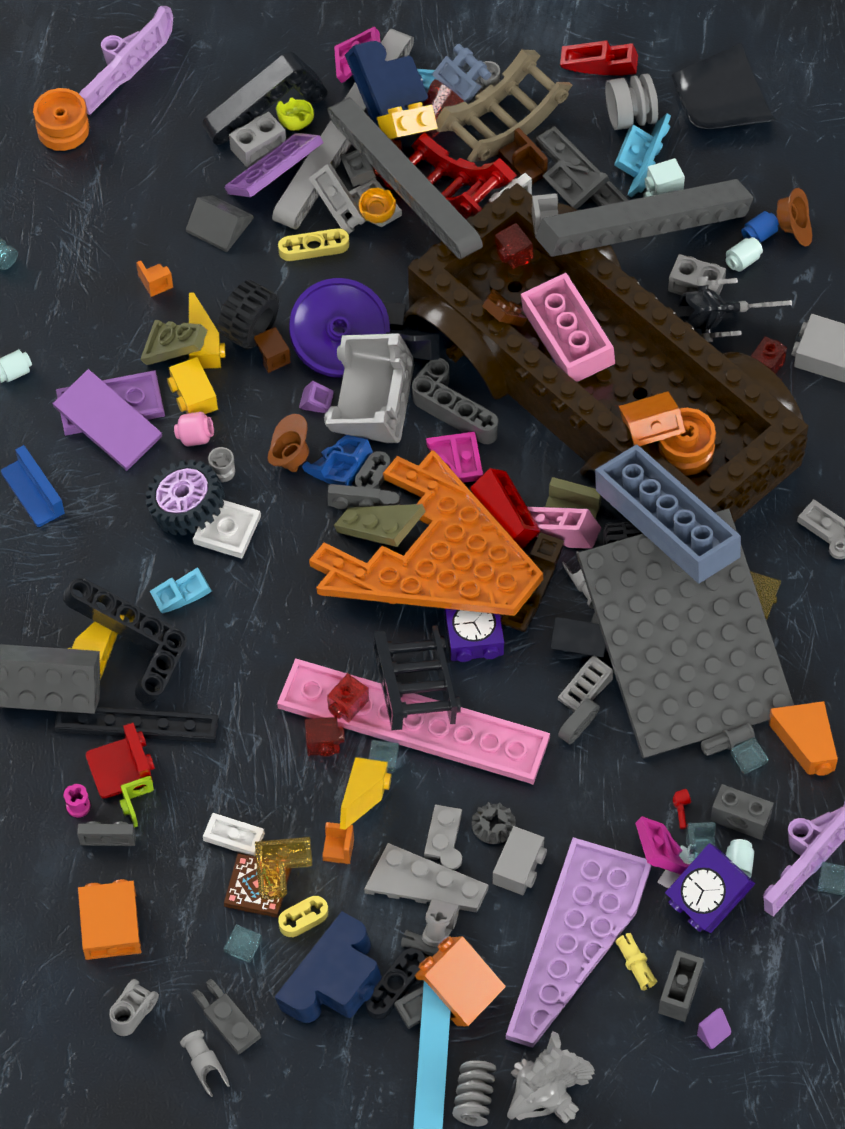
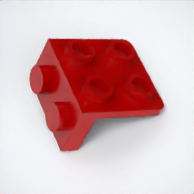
[86,723,155,799]

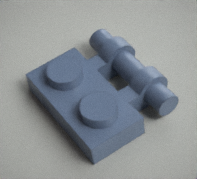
[432,44,492,104]

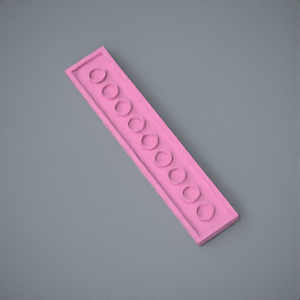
[277,658,550,784]

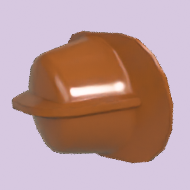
[777,188,812,247]
[268,414,309,472]

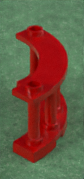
[380,132,517,219]

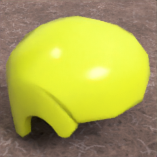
[275,97,314,130]

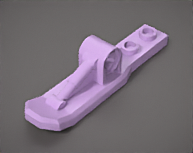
[79,6,173,115]
[763,803,845,916]

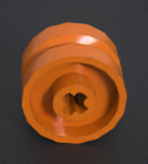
[33,88,90,151]
[657,407,716,476]

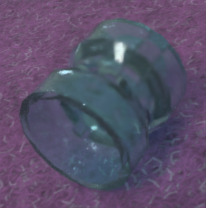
[0,237,18,270]

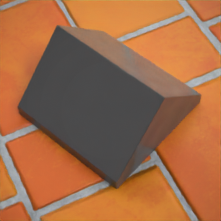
[186,195,254,252]

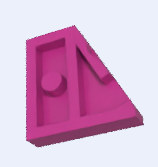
[334,26,380,83]
[426,432,483,483]
[635,816,690,875]

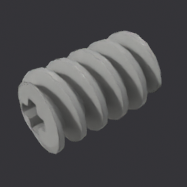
[452,1061,497,1126]

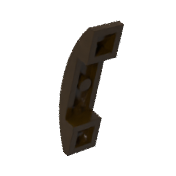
[501,532,564,632]

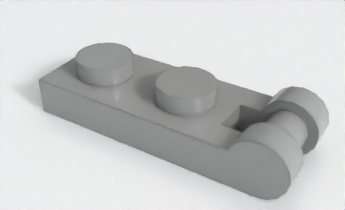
[309,164,367,235]

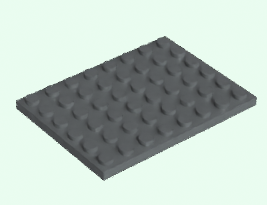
[577,509,794,759]

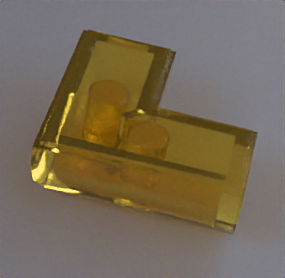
[255,837,312,900]

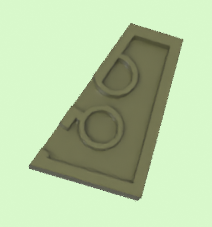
[140,320,208,365]
[334,504,426,547]

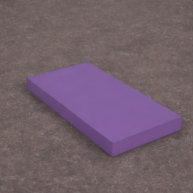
[224,133,324,197]
[53,369,162,471]
[56,370,165,436]

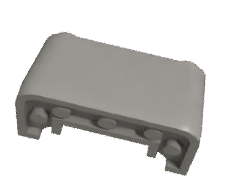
[324,334,414,443]

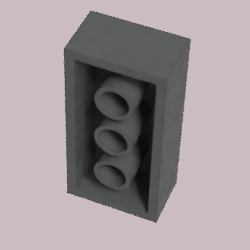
[0,644,100,714]

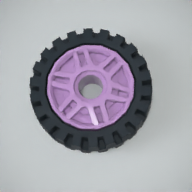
[146,460,225,535]

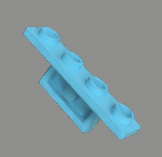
[614,113,671,198]

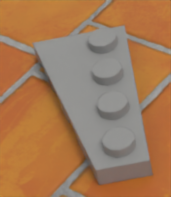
[364,843,488,913]

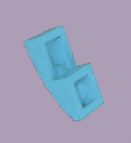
[150,567,212,613]

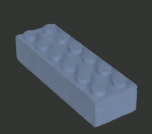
[595,444,741,584]

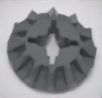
[472,802,516,844]

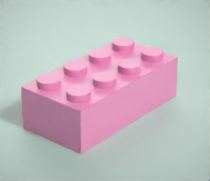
[521,273,615,382]

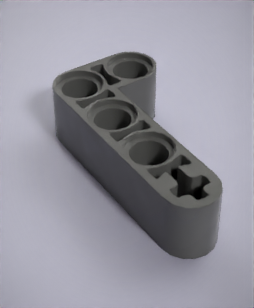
[412,358,498,444]

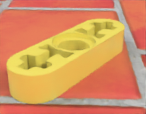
[278,229,349,261]

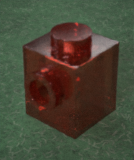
[495,223,534,269]
[751,336,787,374]
[327,673,369,723]
[305,717,345,757]

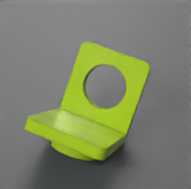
[120,776,154,828]

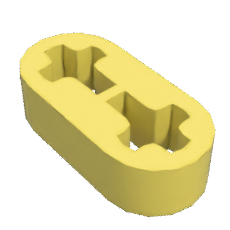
[278,896,328,937]

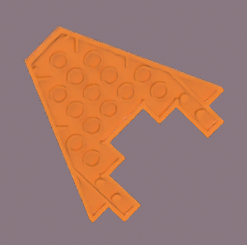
[309,450,543,616]

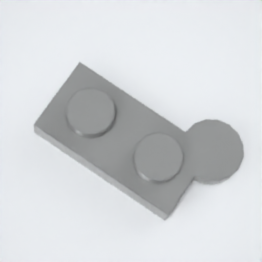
[797,499,845,559]
[424,805,462,870]

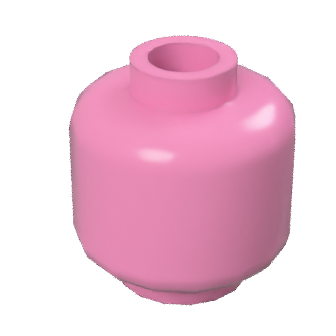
[174,412,214,447]

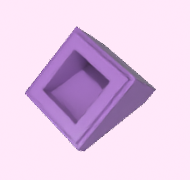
[299,381,334,413]
[697,1008,731,1049]

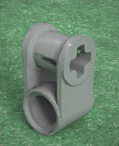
[422,898,460,947]
[109,979,159,1036]

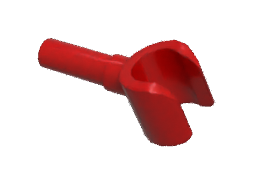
[673,789,691,829]

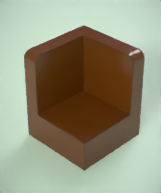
[254,327,291,373]

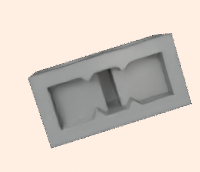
[229,111,286,168]
[668,254,726,295]

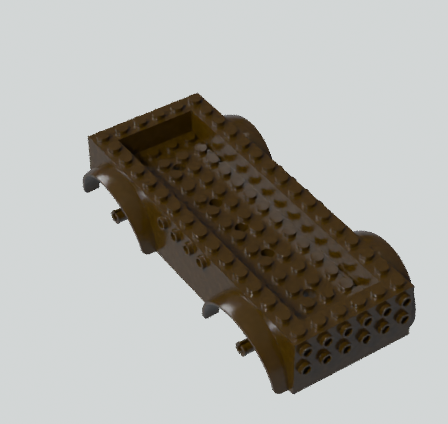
[404,183,809,522]

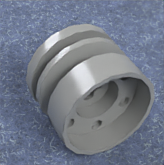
[605,73,658,130]

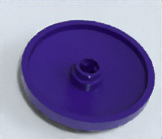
[289,278,390,377]

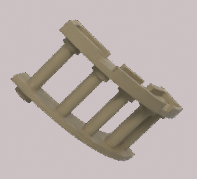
[436,49,572,162]

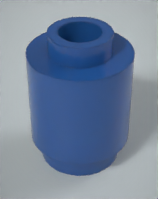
[741,211,779,243]

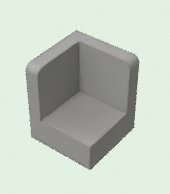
[532,194,558,234]

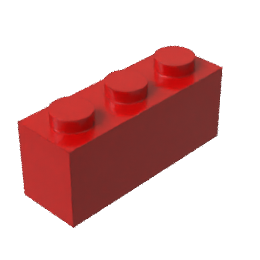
[470,468,540,549]

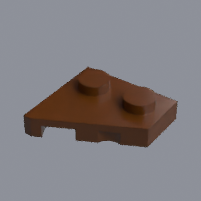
[482,289,528,327]

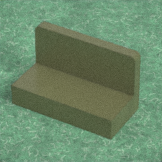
[545,477,602,519]

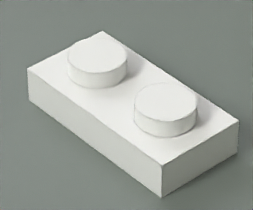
[203,813,265,857]

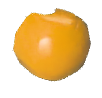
[358,188,396,224]

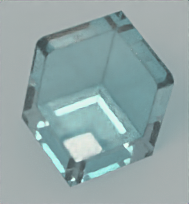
[686,822,716,863]

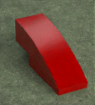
[560,40,638,75]

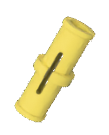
[615,933,657,990]

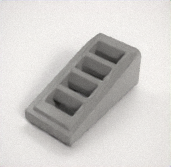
[558,656,613,712]

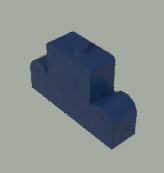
[345,41,428,127]
[275,911,382,1023]

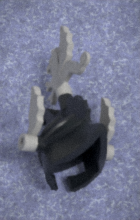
[678,276,792,342]

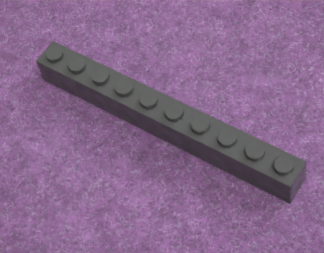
[535,179,754,257]

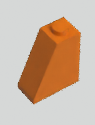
[769,701,838,776]

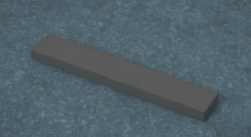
[536,126,629,206]

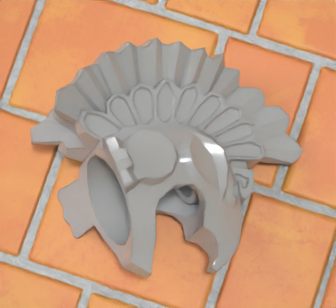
[507,1031,595,1123]

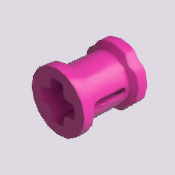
[63,784,91,818]

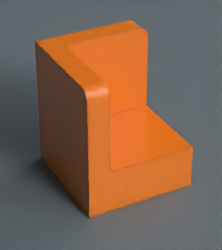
[136,260,173,297]
[322,822,354,864]

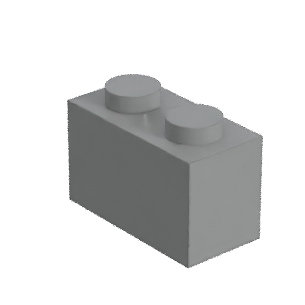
[493,826,547,895]

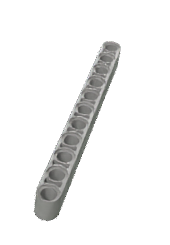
[272,29,414,229]

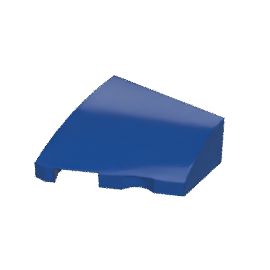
[302,435,373,486]

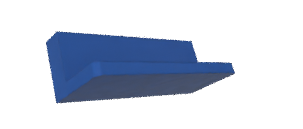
[1,445,65,527]

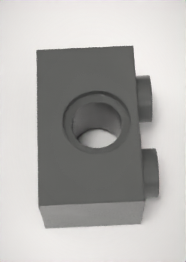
[710,784,774,840]
[658,950,704,1022]

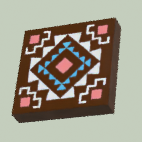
[224,853,292,918]

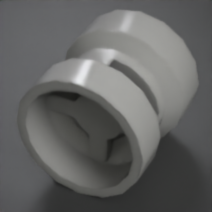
[476,61,500,92]
[208,447,235,482]

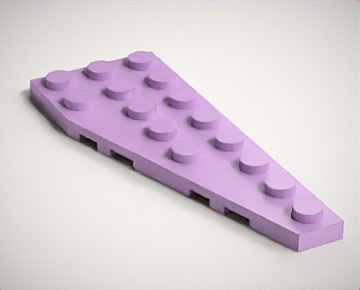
[506,837,652,1047]

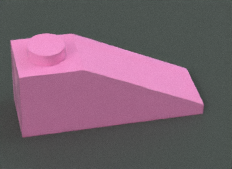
[527,507,601,549]

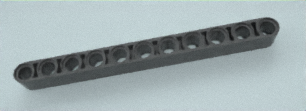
[328,97,483,259]

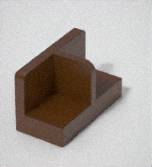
[499,128,548,184]

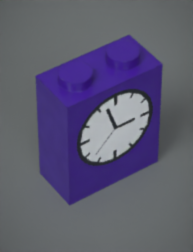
[444,608,504,662]
[665,843,756,933]

